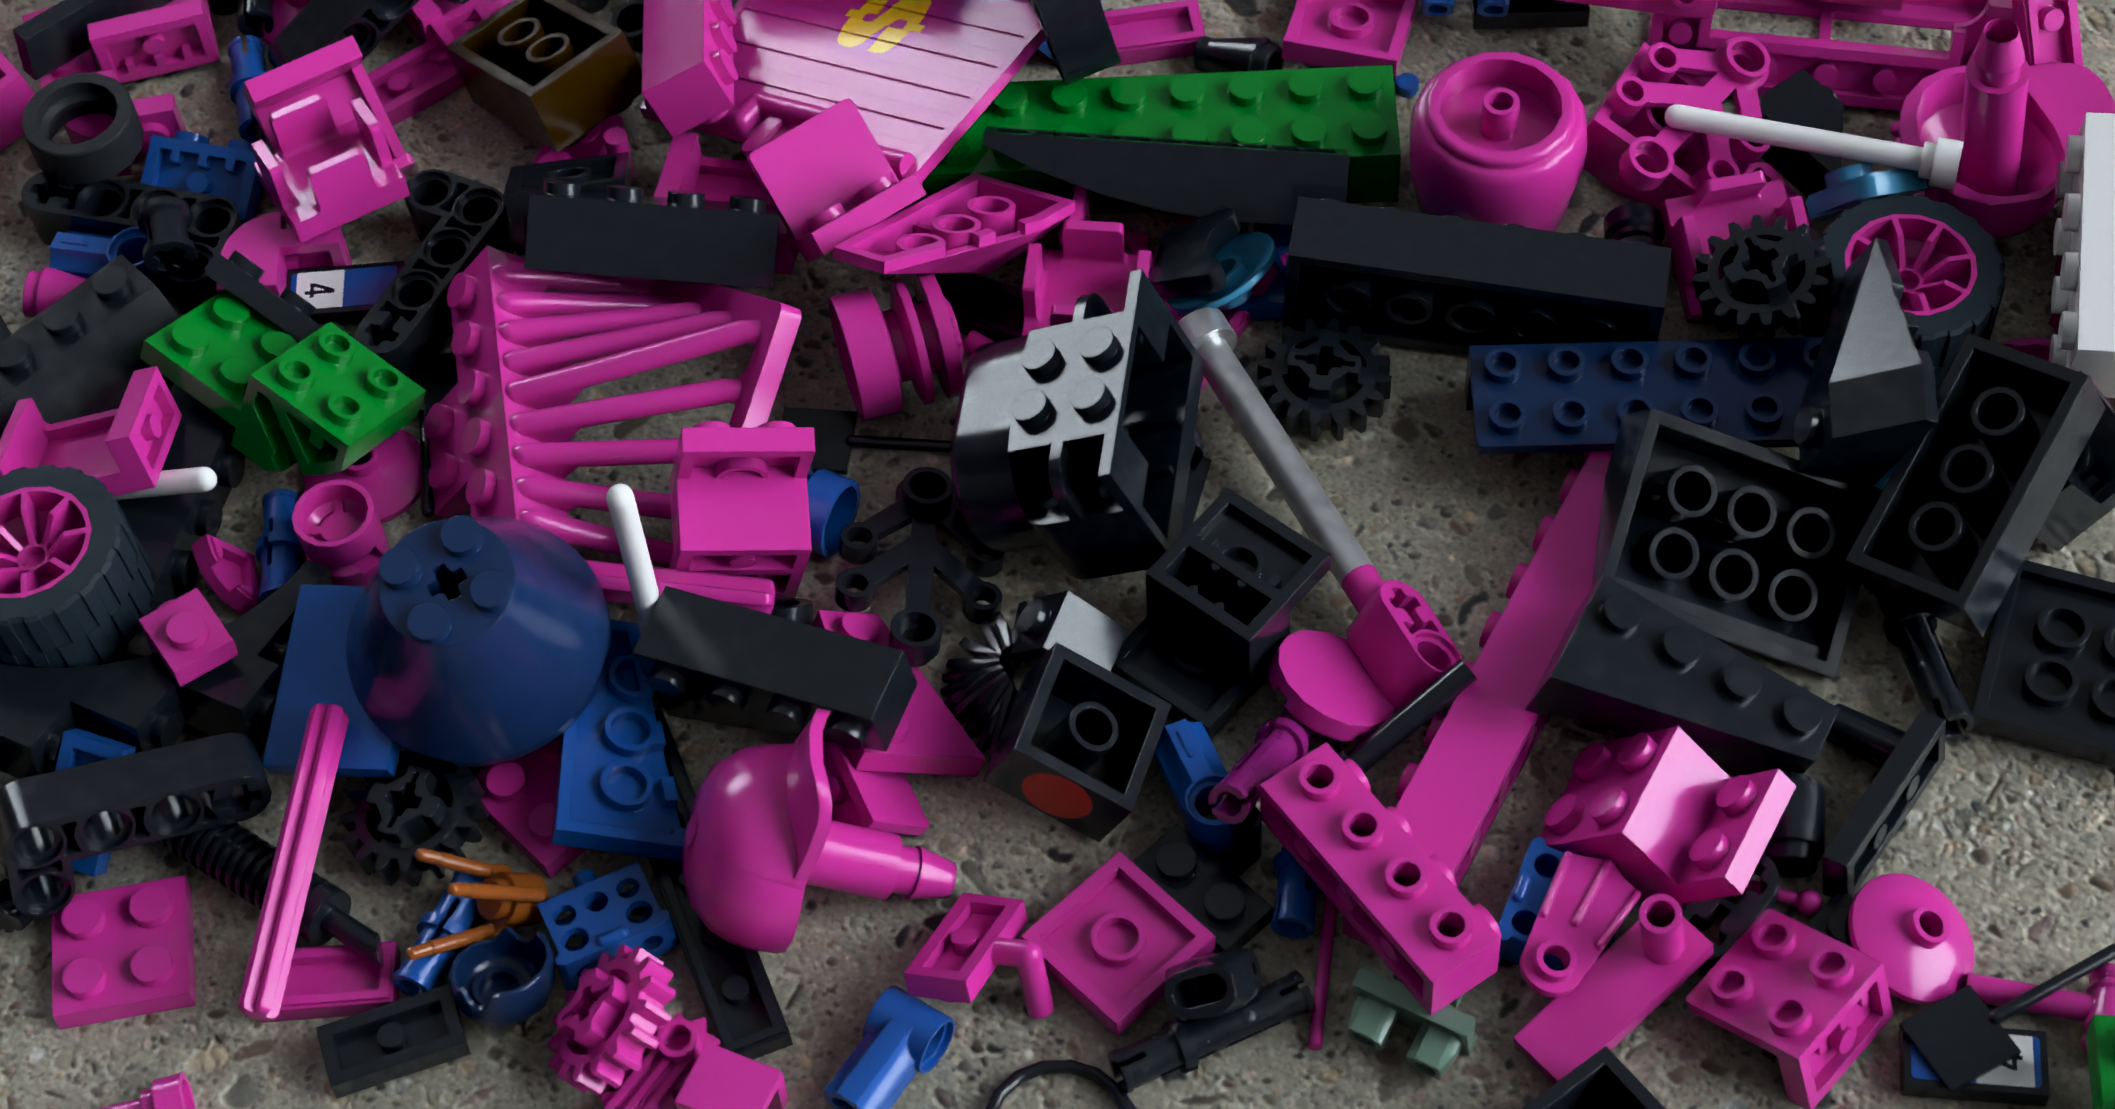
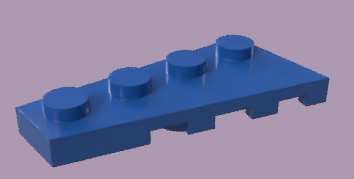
[551,619,686,862]

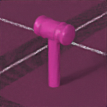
[1966,963,2115,1054]

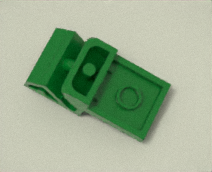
[140,289,426,476]

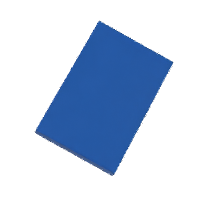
[262,584,401,779]

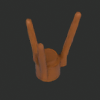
[405,848,549,960]

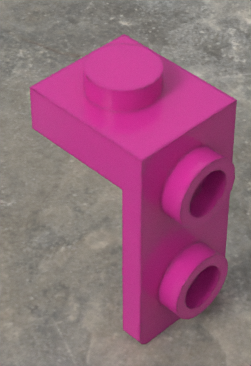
[138,588,239,687]

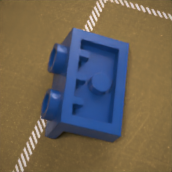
[140,130,262,224]

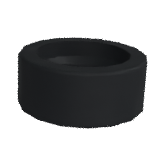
[21,73,144,185]

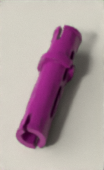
[1208,708,1318,824]

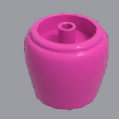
[1410,52,1587,232]

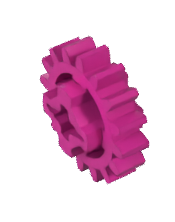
[547,944,676,1095]

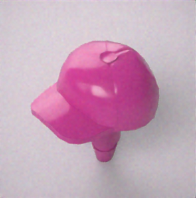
[1890,18,2115,239]
[682,708,957,954]

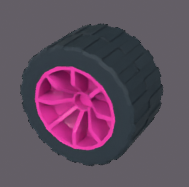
[1802,194,2006,392]
[0,465,154,668]

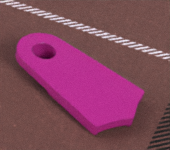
[1520,851,1641,997]

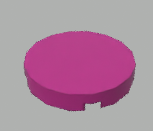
[1269,630,1395,741]

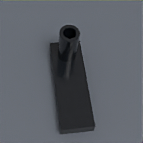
[1822,703,1946,898]

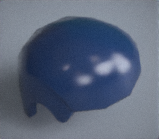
[448,927,555,1026]

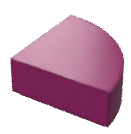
[192,534,260,615]

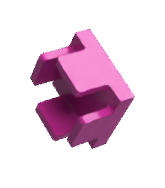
[250,93,410,243]
[1660,171,1812,322]
[1022,219,1155,336]

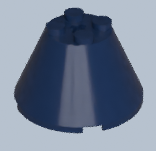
[346,515,611,767]

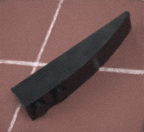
[983,126,1350,233]

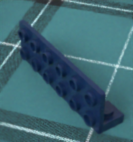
[1465,337,1823,454]

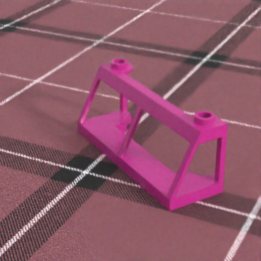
[1648,0,2014,111]

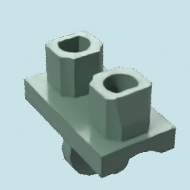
[1347,966,1478,1080]

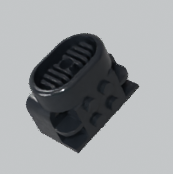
[950,269,1204,580]

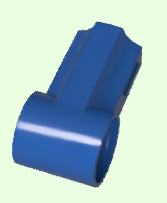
[49,227,172,298]
[1152,718,1235,859]
[823,986,955,1109]

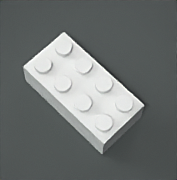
[2049,112,2115,398]

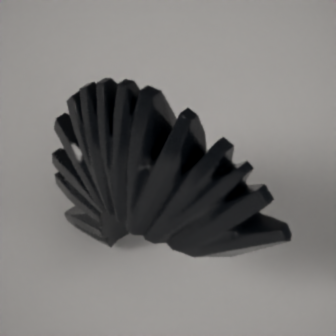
[940,601,1028,757]

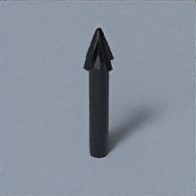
[1337,659,1477,782]

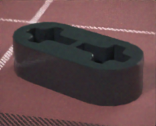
[1682,854,1780,971]

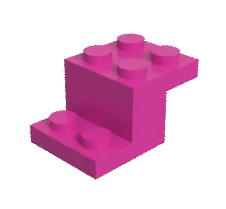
[669,421,815,598]
[1540,726,1796,904]

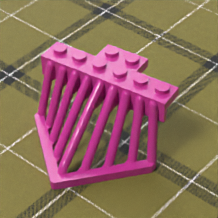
[424,246,802,568]

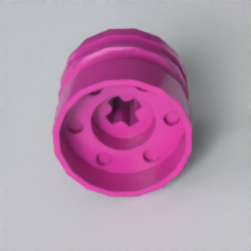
[828,273,964,422]

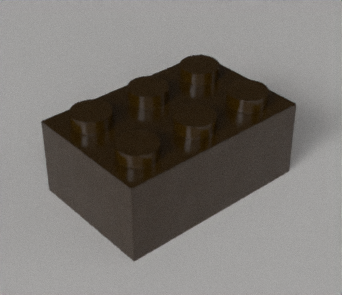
[445,0,642,153]

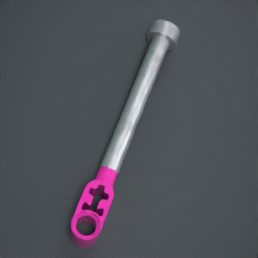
[1178,307,1463,711]

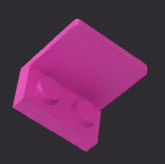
[87,0,220,84]
[747,98,927,263]
[1686,909,1894,1109]

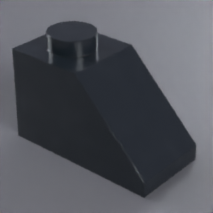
[1747,69,1844,197]

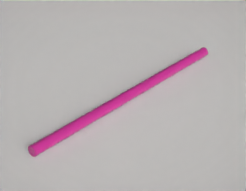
[1308,894,1337,1051]

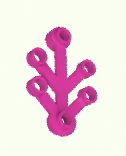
[1607,36,1771,191]

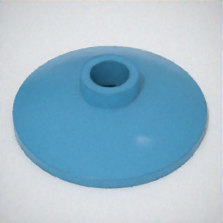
[1166,232,1277,314]

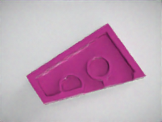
[812,610,986,777]

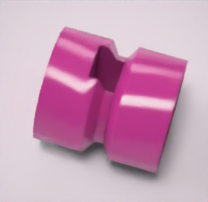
[292,479,390,586]

